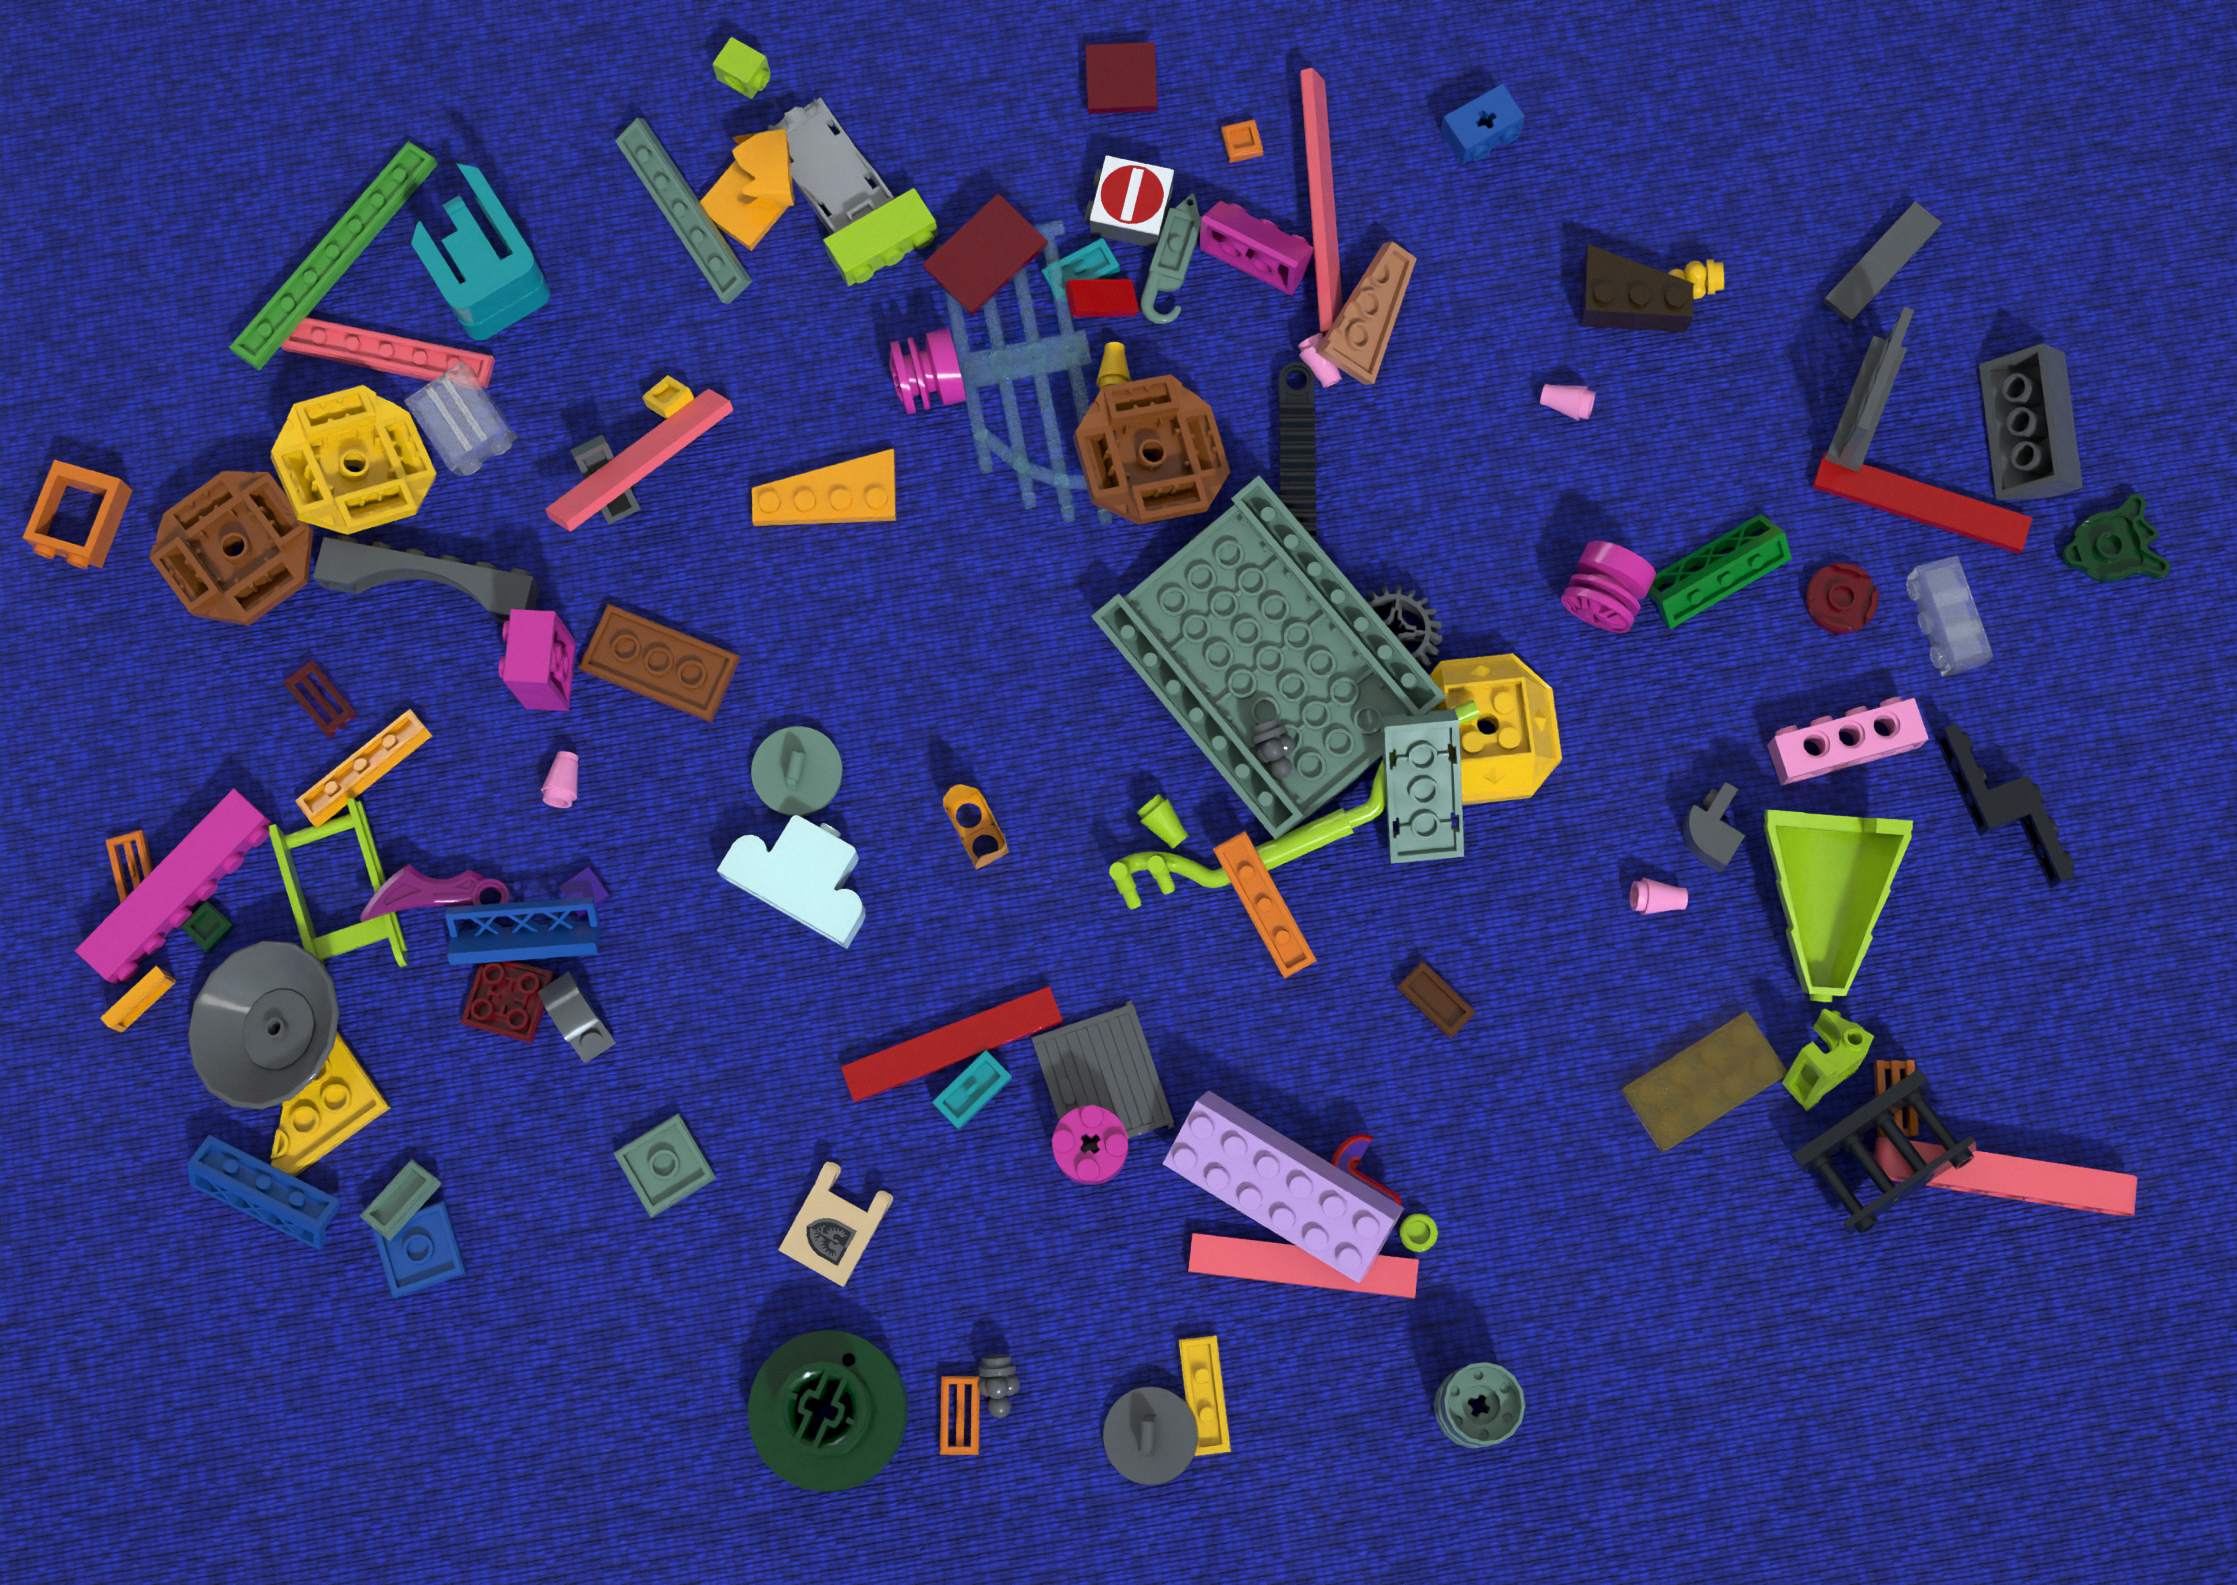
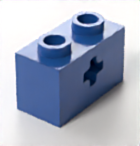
[1440,84,1525,165]

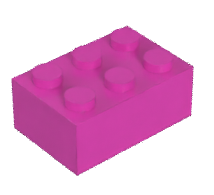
[499,609,576,711]

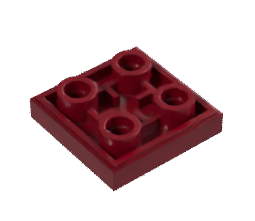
[1085,42,1158,114]
[460,961,556,1044]

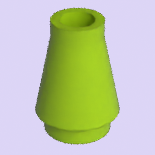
[1137,794,1189,849]

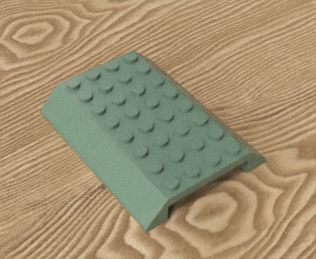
[1091,475,1447,840]

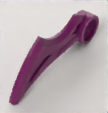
[360,864,509,922]

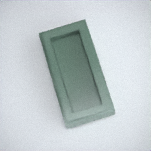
[360,1159,441,1242]

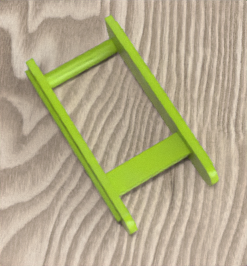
[269,798,409,971]

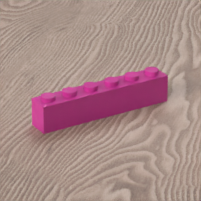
[75,788,274,985]

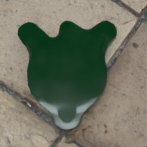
[2061,493,2170,583]

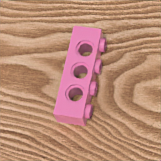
[1767,697,1929,786]

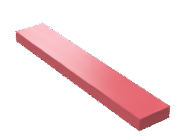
[281,317,495,393]
[545,389,733,532]
[1188,1233,1419,1299]

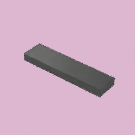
[1822,201,1942,325]

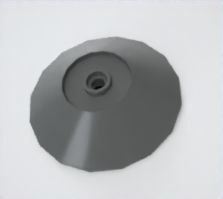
[188,941,340,1110]

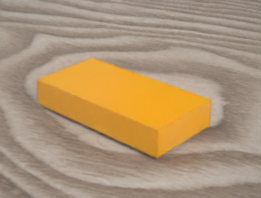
[100,966,176,1032]

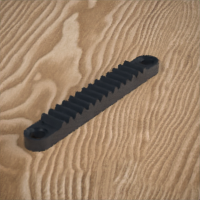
[1278,362,1317,543]

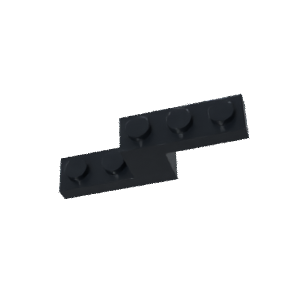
[1935,723,2075,889]

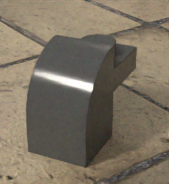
[570,434,641,525]
[1683,782,1745,873]
[538,971,616,1064]

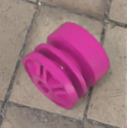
[889,328,966,415]
[1561,541,1656,633]

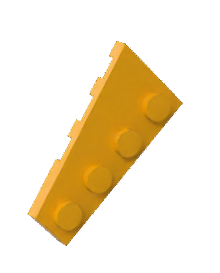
[752,448,896,526]

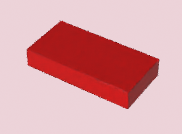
[1064,279,1139,317]

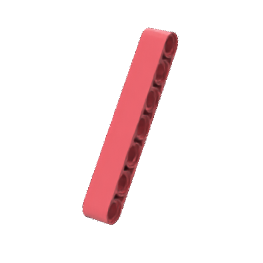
[1874,1137,2138,1216]

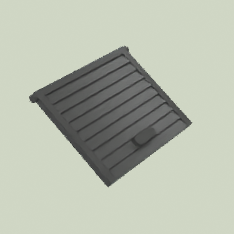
[1032,1000,1175,1154]

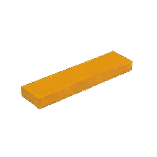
[295,709,432,828]

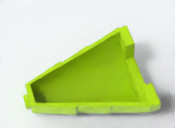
[1763,810,1913,1002]

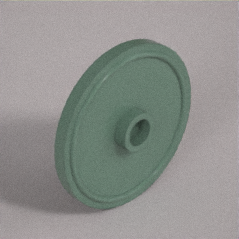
[751,726,843,816]

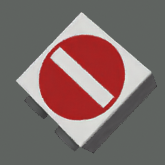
[1085,156,1174,249]

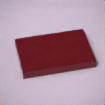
[922,193,1048,316]

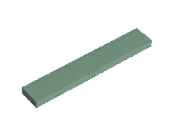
[615,118,753,304]

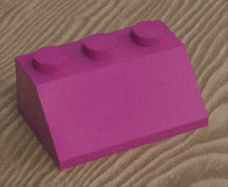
[1200,201,1314,296]

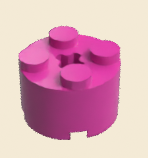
[1052,1105,1128,1185]

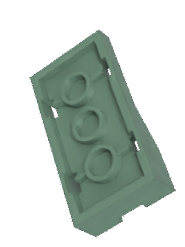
[1380,709,1464,864]

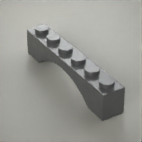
[313,535,540,623]

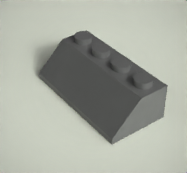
[1979,343,2083,500]

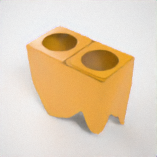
[732,129,794,208]
[943,784,1009,870]

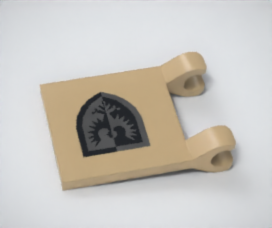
[778,1162,893,1287]

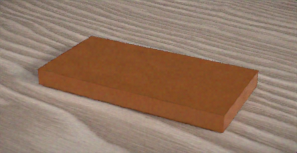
[578,604,741,723]

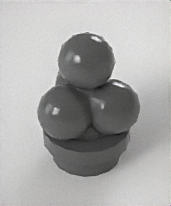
[1251,718,1295,778]
[978,1354,1020,1418]

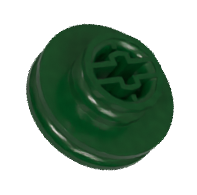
[748,1330,909,1492]

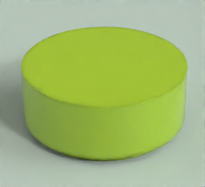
[1399,1214,1438,1253]

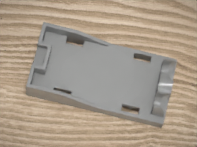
[765,97,895,235]

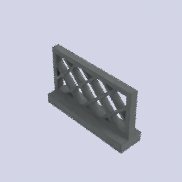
[1824,306,1914,472]

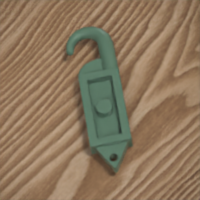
[1140,193,1203,324]

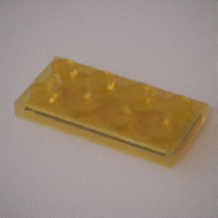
[1620,1011,1788,1154]

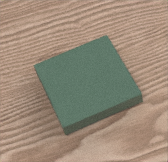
[613,1114,717,1218]

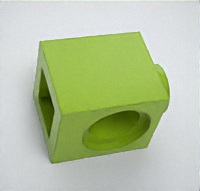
[712,37,770,99]

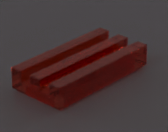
[283,660,358,738]

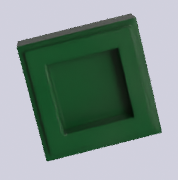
[180,900,236,953]

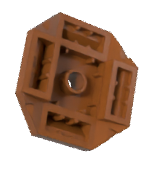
[1073,374,1230,525]
[149,471,313,626]

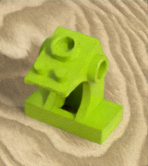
[1782,1009,1874,1111]

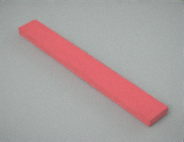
[1300,68,1343,336]

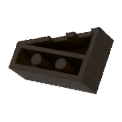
[1580,244,1694,333]

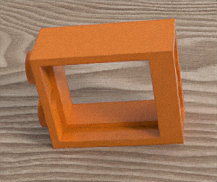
[23,460,133,569]

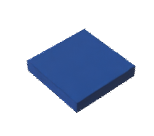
[372,1201,468,1299]

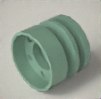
[1433,1362,1525,1449]

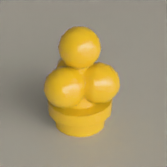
[1668,259,1724,300]

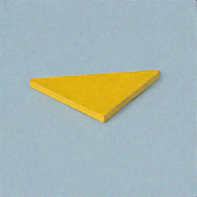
[271,1031,391,1177]

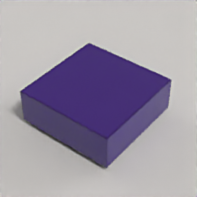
[559,866,612,919]

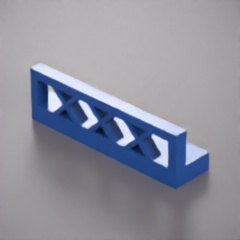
[445,897,601,965]
[187,1135,340,1251]

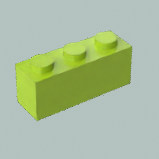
[823,188,938,287]

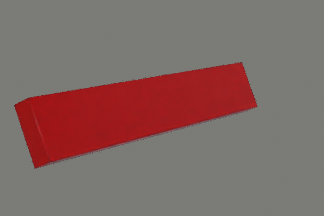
[1812,452,2032,554]
[841,986,1063,1103]

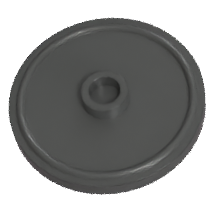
[1103,1387,1199,1485]

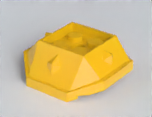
[271,385,436,535]
[1429,654,1562,805]

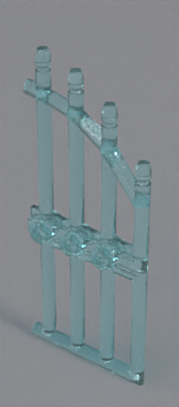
[935,220,1112,526]

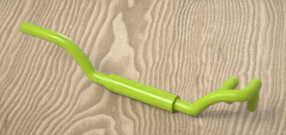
[1109,700,1481,910]

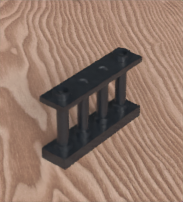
[1793,1069,1976,1236]

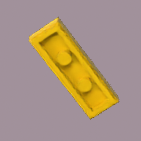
[1179,1335,1231,1456]

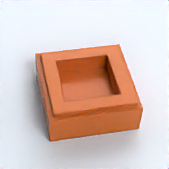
[1221,119,1263,163]

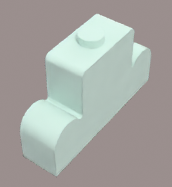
[717,815,866,949]

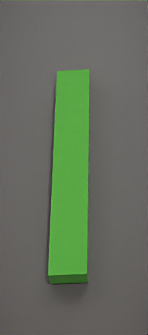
[229,141,438,371]

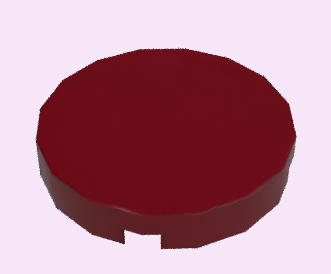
[1804,562,1879,635]

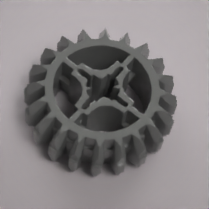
[1366,585,1442,669]

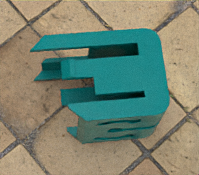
[411,163,550,340]

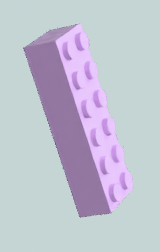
[1163,1091,1404,1283]

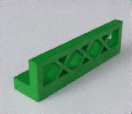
[1647,514,1792,629]

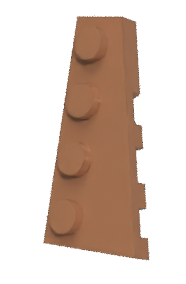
[1315,241,1417,385]

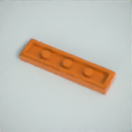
[1213,830,1317,979]

